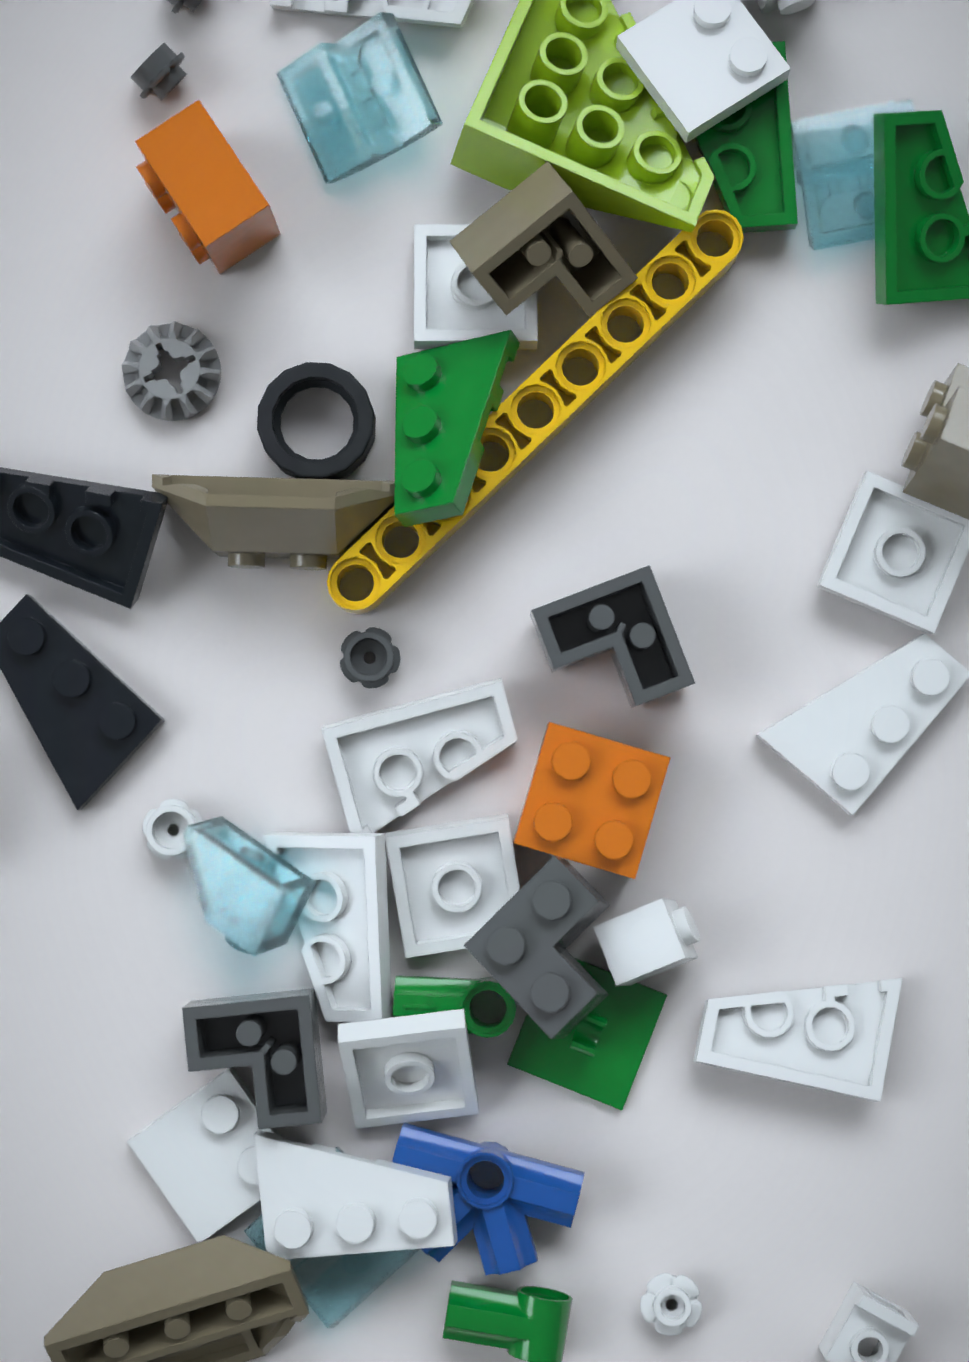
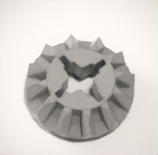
[121,321,221,421]

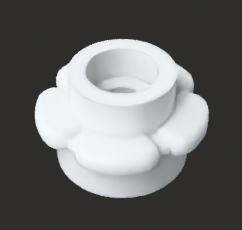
[143,799,204,860]
[640,1273,702,1336]

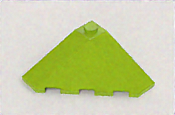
[450,0,714,233]

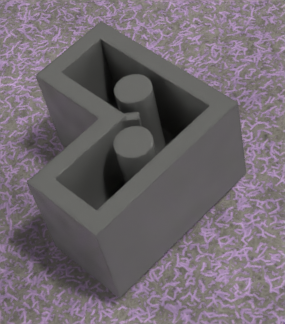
[530,565,695,708]
[464,855,610,1039]
[182,988,327,1129]

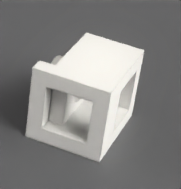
[818,1282,919,1362]

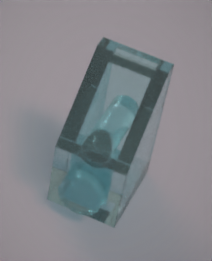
[183,816,316,956]

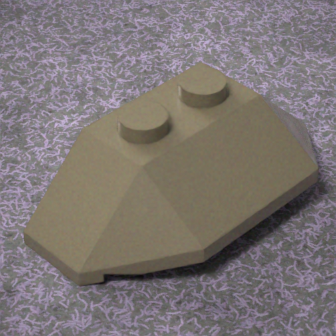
[152,474,395,570]
[44,1235,309,1362]

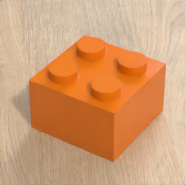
[135,99,281,274]
[513,722,671,879]

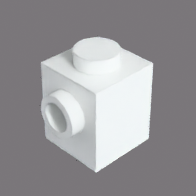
[593,898,700,986]

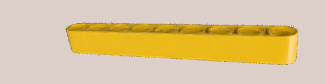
[327,209,744,615]

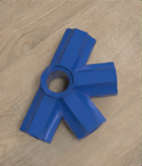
[392,1123,585,1275]

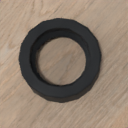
[257,362,376,480]

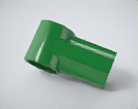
[393,975,517,1038]
[442,1280,573,1362]

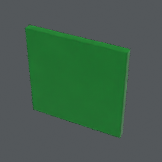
[507,957,667,1110]

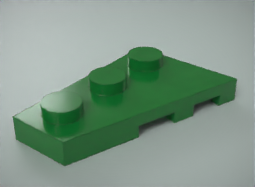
[694,41,798,233]
[873,110,969,305]
[394,330,520,527]

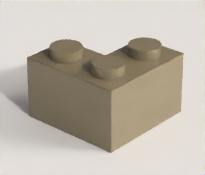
[449,161,638,317]
[901,363,969,520]

